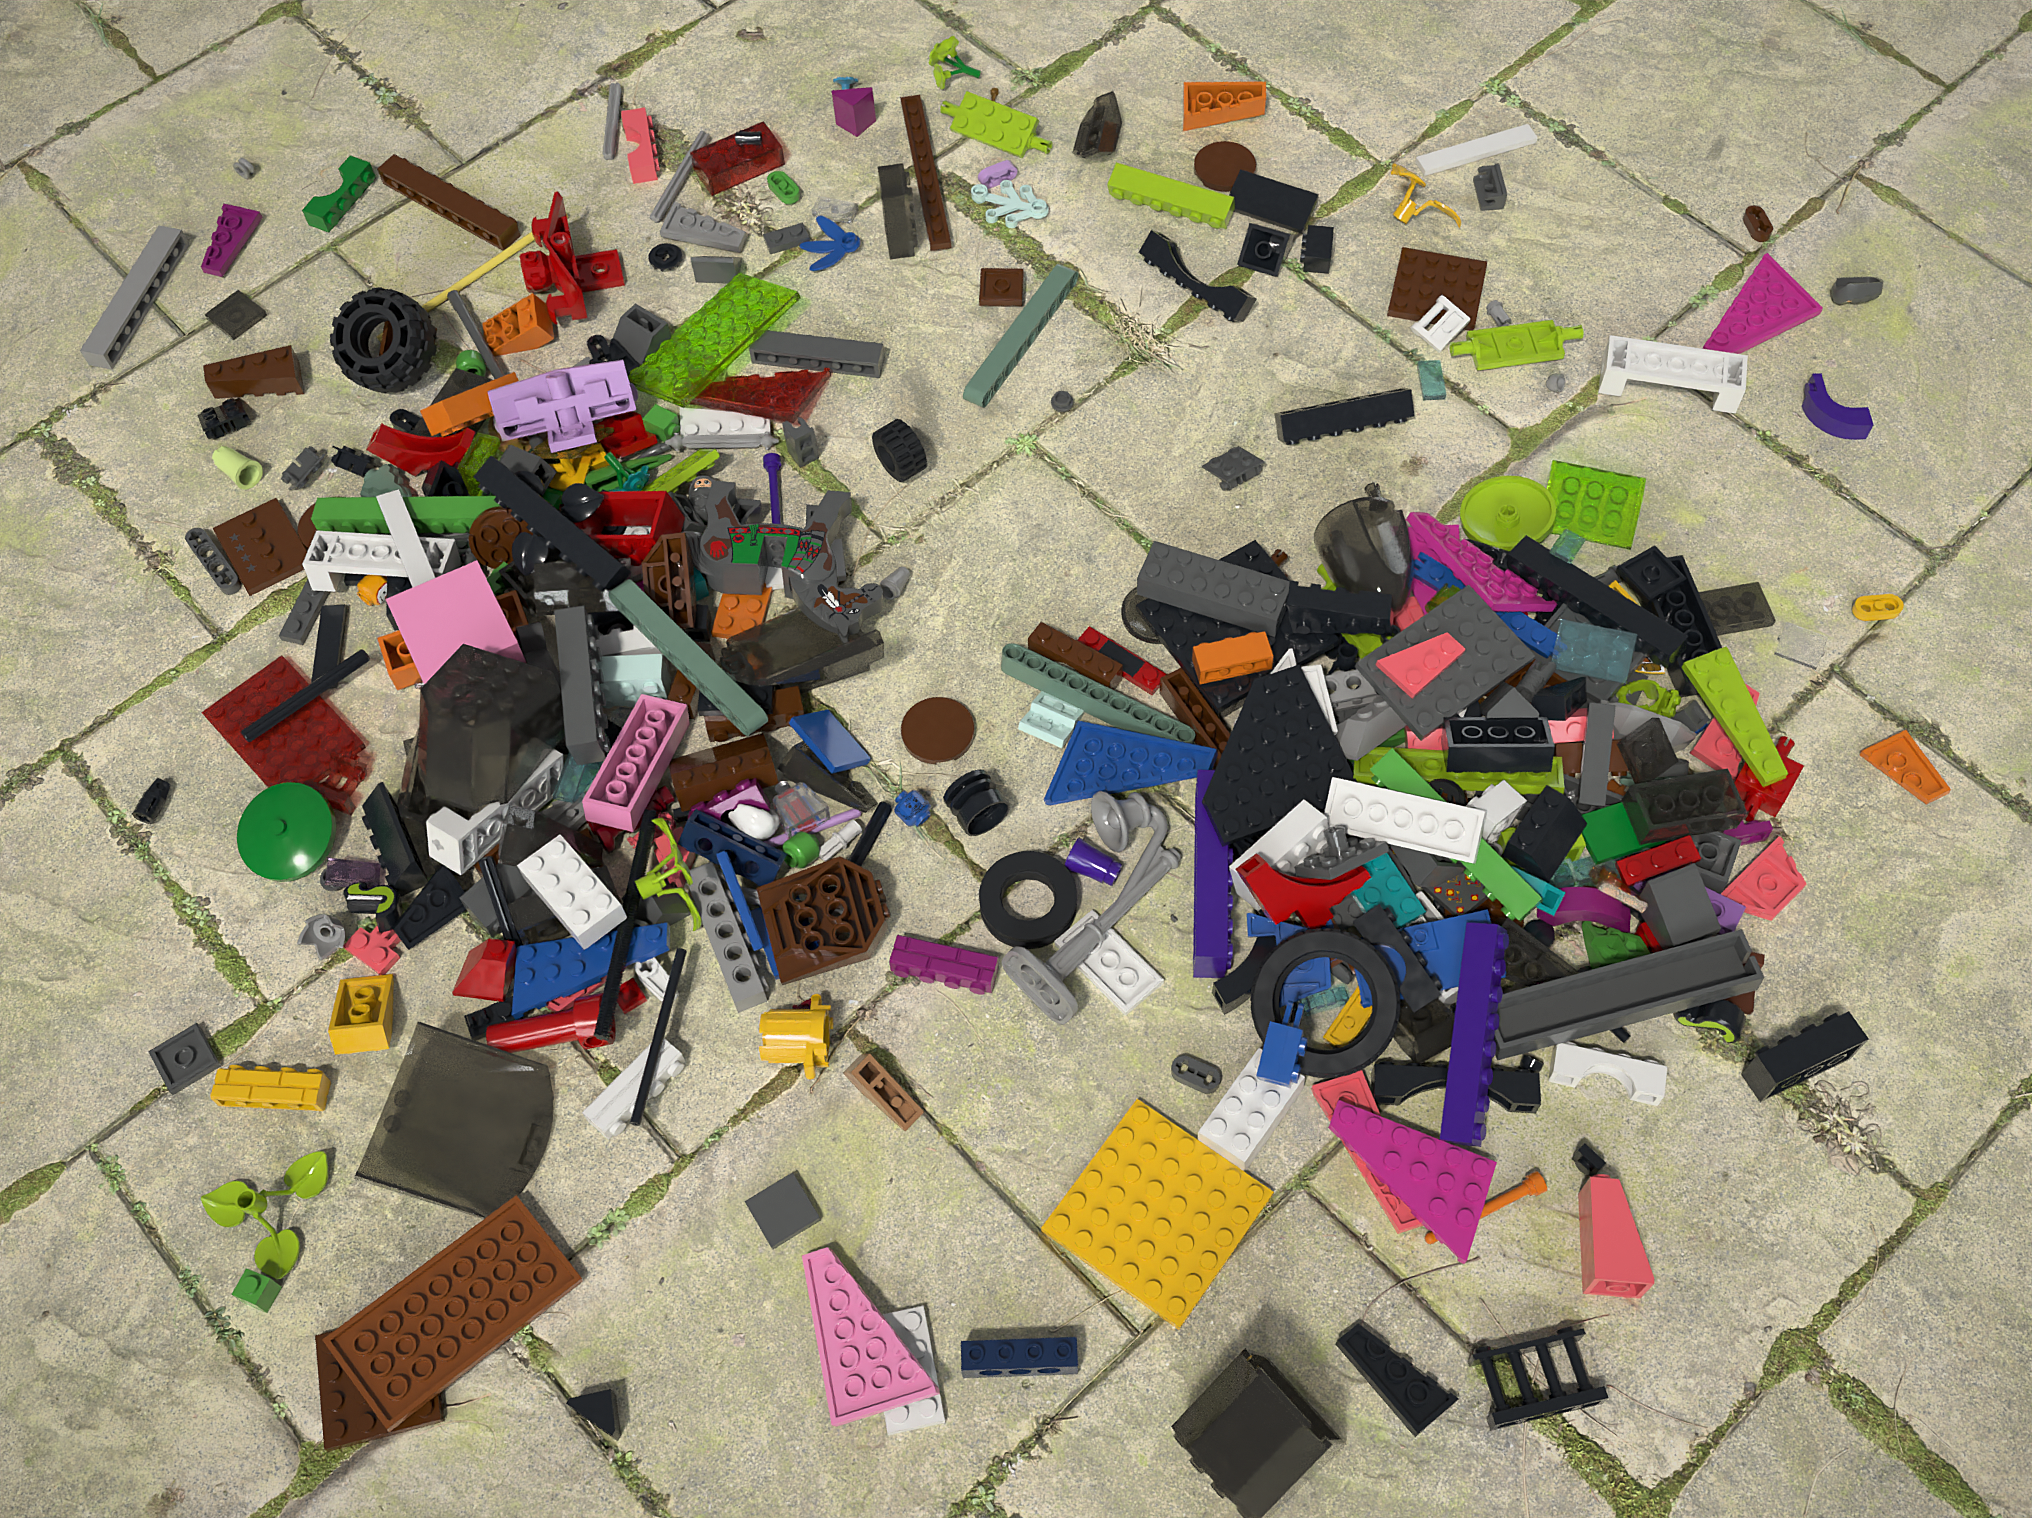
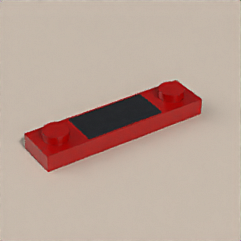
[1077,626,1167,696]

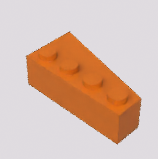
[1183,82,1266,131]

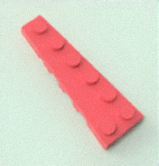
[1311,1070,1423,1234]

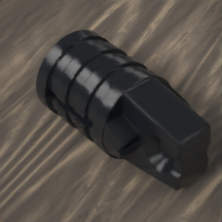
[132,778,171,824]

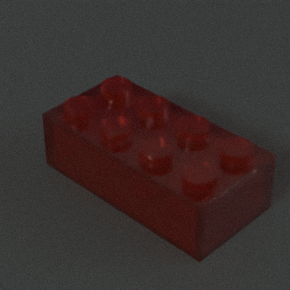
[690,121,785,196]

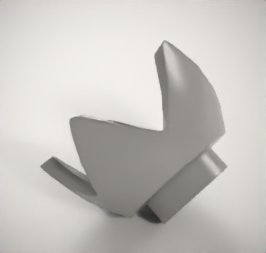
[297,914,345,961]

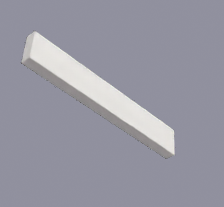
[1415,124,1538,176]
[376,489,435,588]

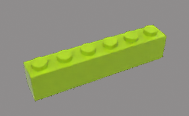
[1107,162,1235,229]

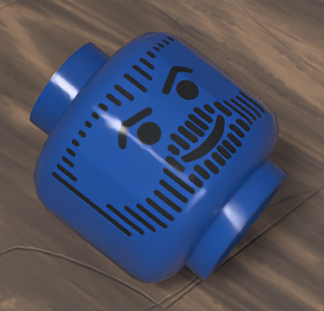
[894,790,932,827]

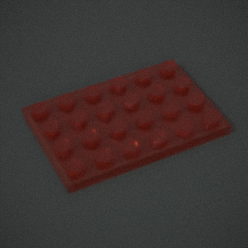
[201,655,366,788]

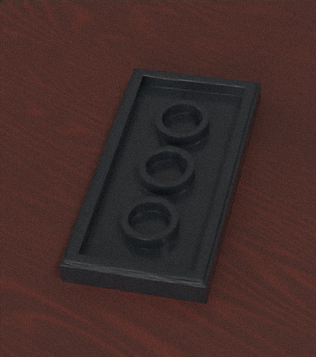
[1229,169,1319,234]

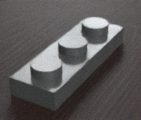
[278,579,330,645]

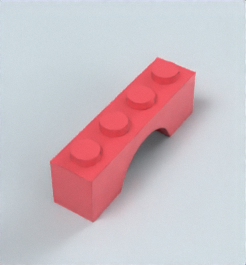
[621,107,660,184]

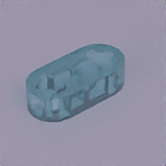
[1298,987,1349,1016]

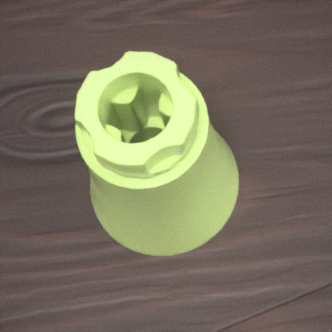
[212,446,263,489]

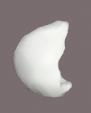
[728,804,780,841]

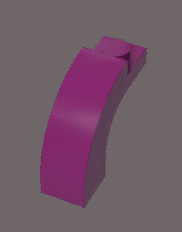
[1537,887,1631,933]

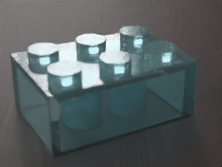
[1551,619,1638,683]

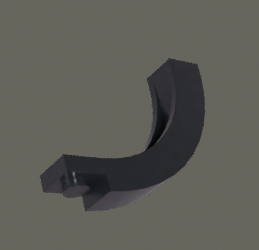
[1212,908,1276,1015]

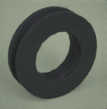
[979,851,1077,949]

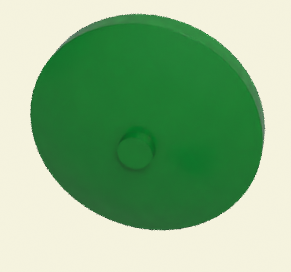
[237,782,336,882]

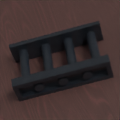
[1468,1326,1609,1431]

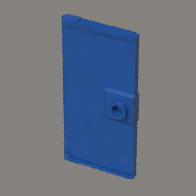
[1354,909,1506,1008]

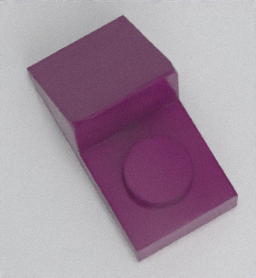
[1723,808,1773,846]

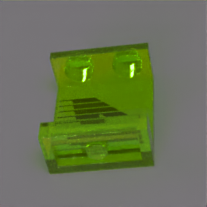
[458,432,501,496]

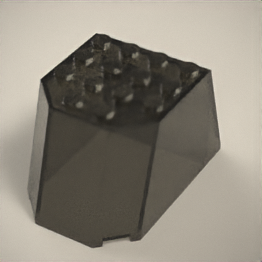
[418,644,565,812]
[1171,1348,1347,1518]

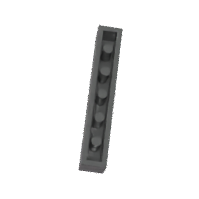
[749,329,885,378]

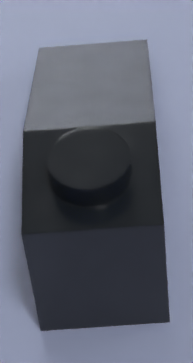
[1531,677,1587,721]

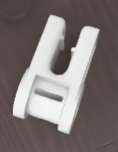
[635,957,679,1002]

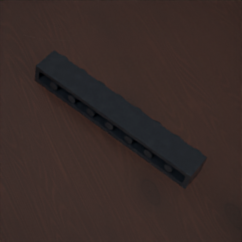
[473,455,631,592]
[1507,535,1689,669]

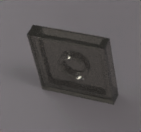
[204,290,267,340]

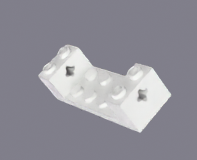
[1598,335,1748,413]
[303,531,462,592]
[426,736,564,875]

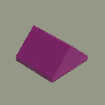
[832,87,876,137]

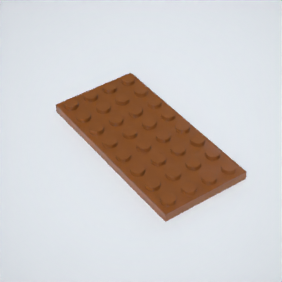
[322,1195,583,1432]

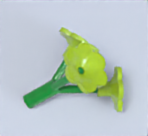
[929,36,981,90]

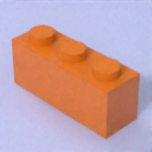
[1192,631,1273,684]

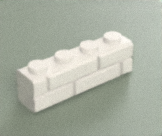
[582,1038,685,1140]

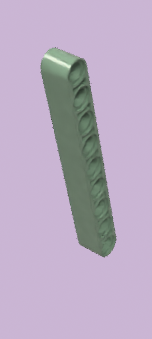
[963,264,1079,408]
[608,579,768,736]
[1001,643,1195,744]

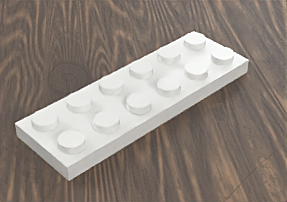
[1324,777,1487,864]

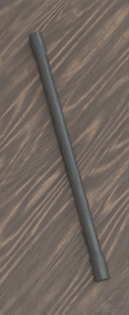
[447,290,550,459]

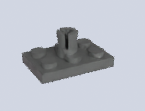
[1294,826,1389,880]

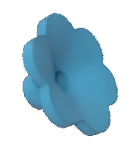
[833,77,858,89]

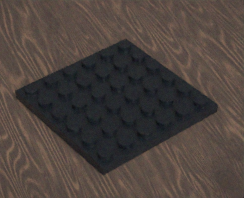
[1136,540,1340,714]

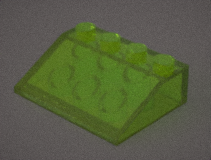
[1545,460,1646,550]

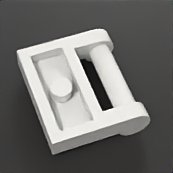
[1410,295,1470,353]

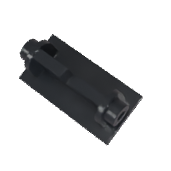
[331,445,381,478]

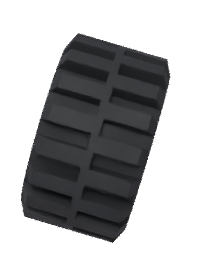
[872,419,927,482]

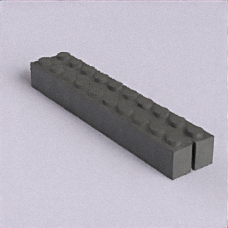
[1494,929,1764,1061]

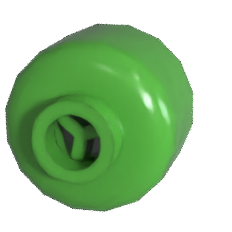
[456,350,486,383]
[782,831,820,869]

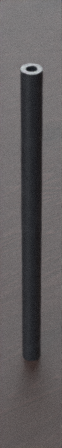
[630,948,687,1126]

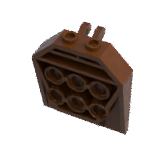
[756,856,891,985]

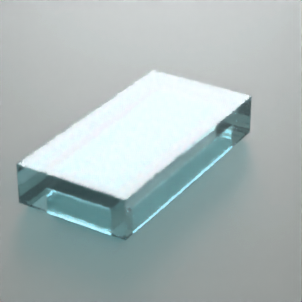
[1417,360,1446,401]

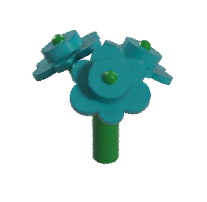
[604,452,650,492]

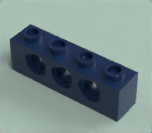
[678,809,787,886]
[961,1337,1078,1378]

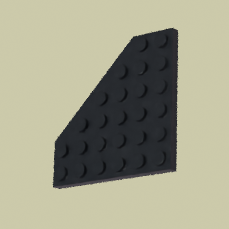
[1202,665,1358,847]

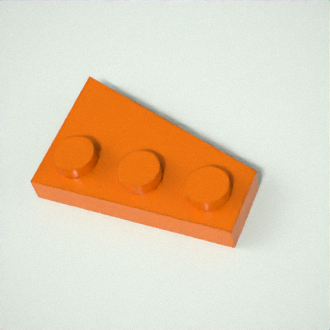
[1860,730,1951,805]

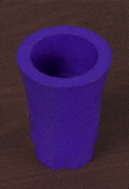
[1065,837,1123,886]

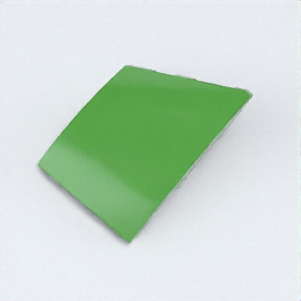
[1582,921,1651,970]

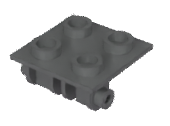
[1202,446,1264,491]

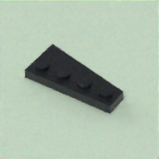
[1335,1324,1459,1437]

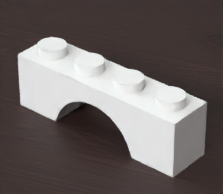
[1548,1042,1667,1106]

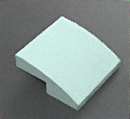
[1018,691,1084,748]

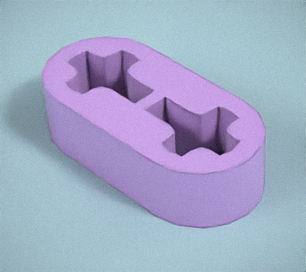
[978,160,1017,189]

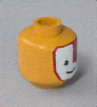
[357,574,387,606]

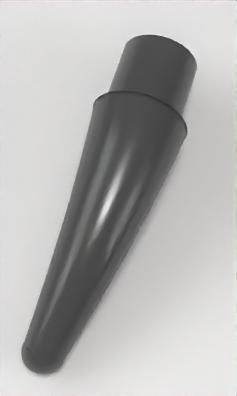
[636,442,672,459]

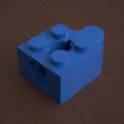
[1256,1000,1308,1088]

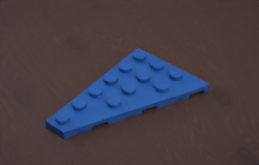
[1044,721,1218,806]

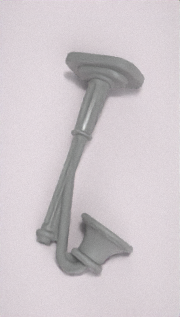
[1002,791,1181,1025]

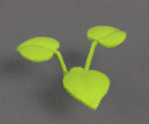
[634,818,701,931]
[201,1151,328,1279]

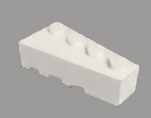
[596,626,670,670]

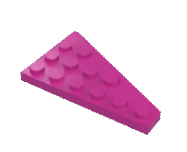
[1703,253,1823,354]
[1406,512,1557,612]
[1328,1100,1497,1264]

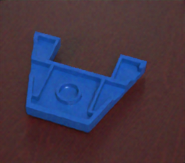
[1247,913,1332,1008]

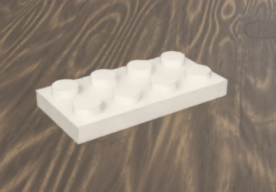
[883,1306,946,1435]

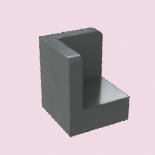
[1671,700,1710,732]

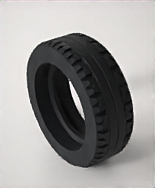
[1250,928,1400,1078]

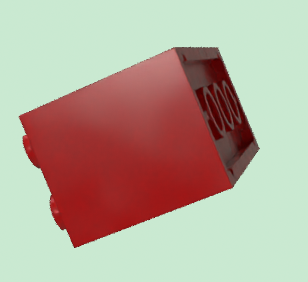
[574,491,685,566]

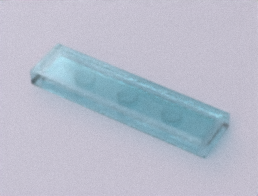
[1549,529,1586,564]

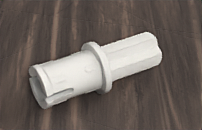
[819,820,862,861]

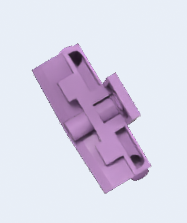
[488,360,638,453]

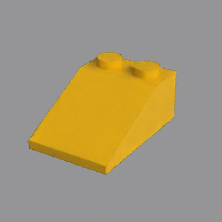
[328,974,394,1055]

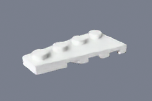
[680,407,771,448]

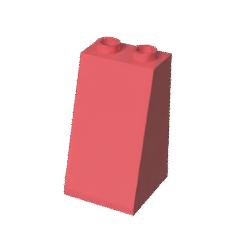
[1578,1174,1654,1299]

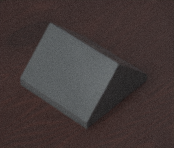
[691,256,742,284]
[1479,682,1539,718]
[621,874,691,926]

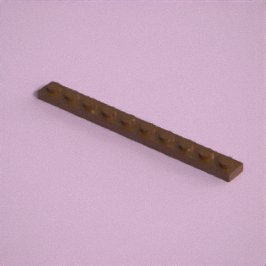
[900,95,951,251]

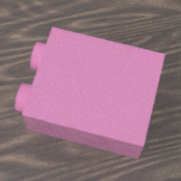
[386,560,530,711]

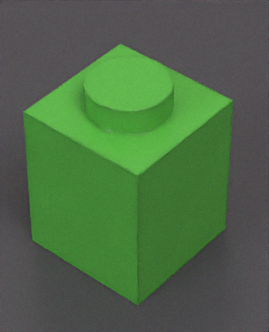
[642,404,680,442]
[231,1268,282,1313]

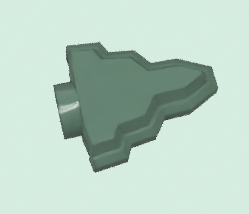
[360,463,412,497]

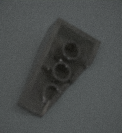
[777,741,878,813]
[498,805,603,867]

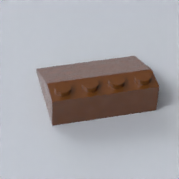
[669,733,779,812]

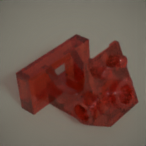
[304,748,368,816]

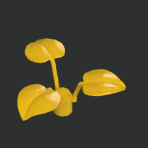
[1391,163,1461,228]

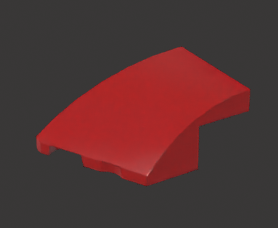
[593,411,658,459]

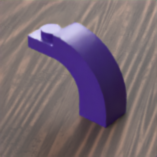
[1802,373,1874,440]

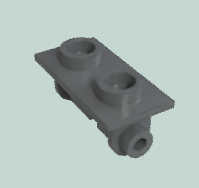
[281,446,325,490]

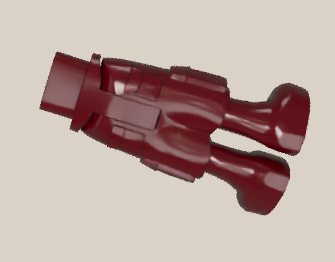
[587,786,675,854]

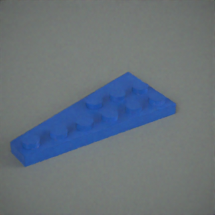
[512,923,670,1020]

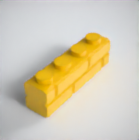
[210,1065,331,1111]

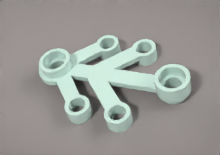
[971,180,1049,228]

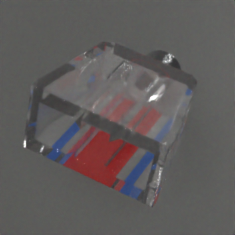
[772,781,831,840]

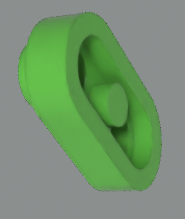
[767,171,800,204]

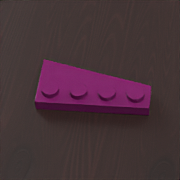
[201,203,263,277]

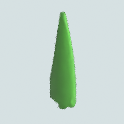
[585,454,672,492]

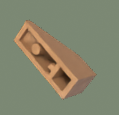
[843,1053,924,1131]

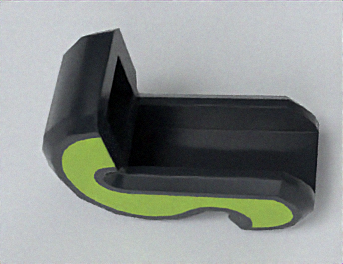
[343,882,403,933]
[1674,999,1746,1044]

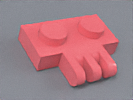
[343,926,401,975]

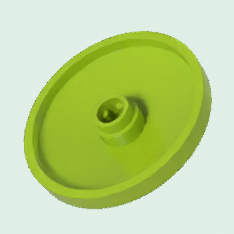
[1460,475,1556,551]

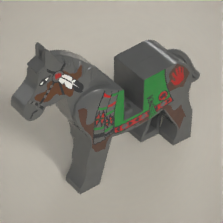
[681,480,884,646]

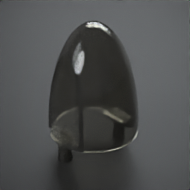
[1314,482,1414,617]

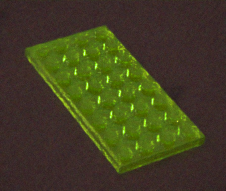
[628,273,801,408]

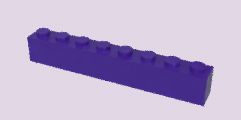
[1440,922,1509,1147]

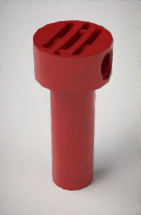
[486,993,616,1056]

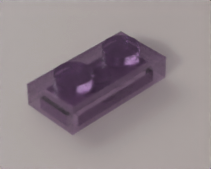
[324,857,381,889]

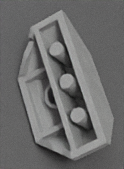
[1335,696,1406,761]
[1599,700,1696,760]

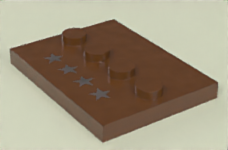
[213,498,307,596]

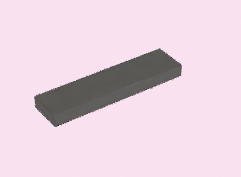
[1577,702,1616,807]

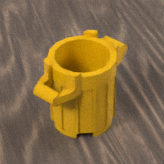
[759,994,834,1080]

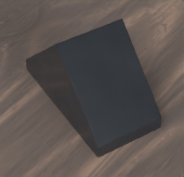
[566,1389,621,1442]

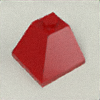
[452,938,517,1002]

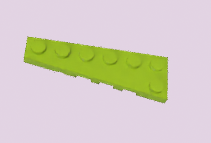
[1681,646,1788,787]

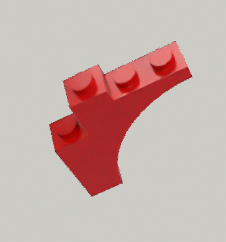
[366,423,475,477]
[1235,853,1371,930]

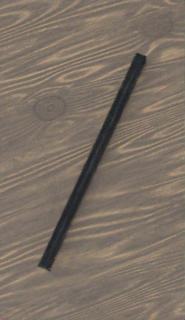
[593,809,659,1041]

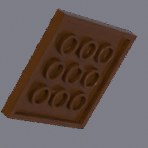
[1387,247,1488,331]
[315,1331,444,1452]

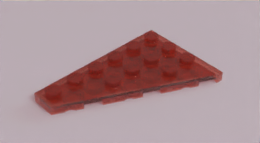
[673,368,831,423]

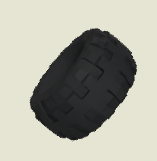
[330,287,437,393]

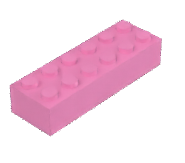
[582,694,690,832]

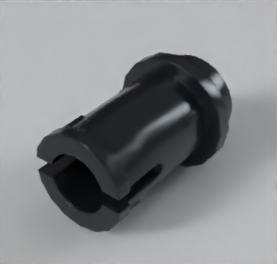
[735,130,762,147]

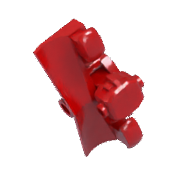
[519,191,625,325]

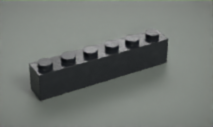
[1274,388,1415,445]

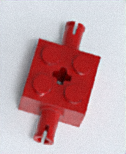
[1728,736,1804,822]

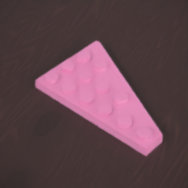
[802,1247,940,1427]

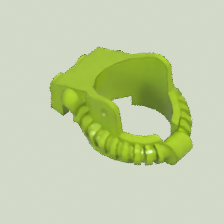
[1616,679,1681,719]

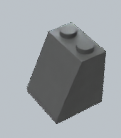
[1635,863,1721,950]

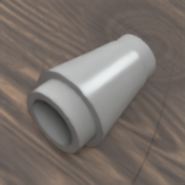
[880,566,910,600]

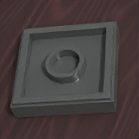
[148,1023,222,1095]
[745,1172,821,1250]

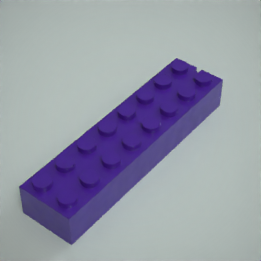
[1193,769,1233,979]

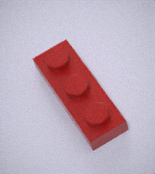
[1615,835,1701,888]

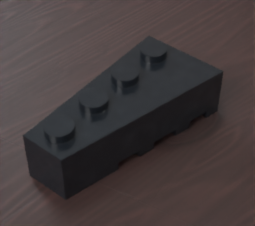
[1287,580,1394,635]

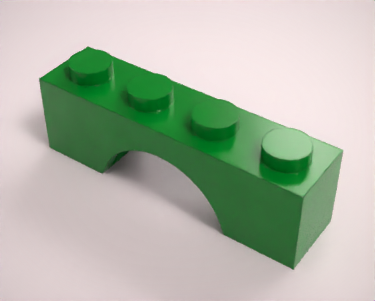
[302,155,376,233]

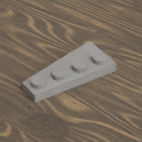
[660,201,747,253]

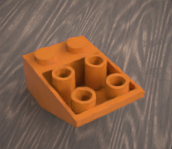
[482,293,554,357]

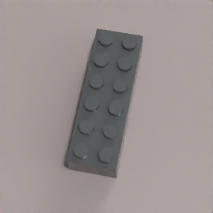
[1137,541,1290,637]
[554,606,610,765]

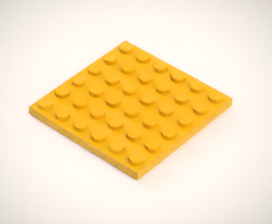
[1041,1099,1274,1330]

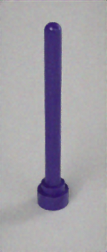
[763,453,781,524]

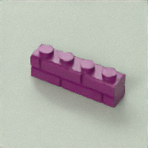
[889,935,999,995]

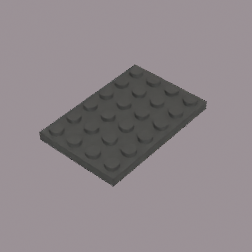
[1355,585,1535,741]

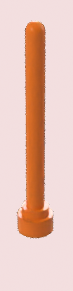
[1425,1171,1547,1244]

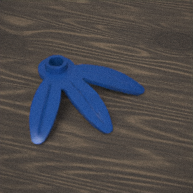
[799,215,861,271]

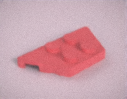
[1721,836,1807,921]

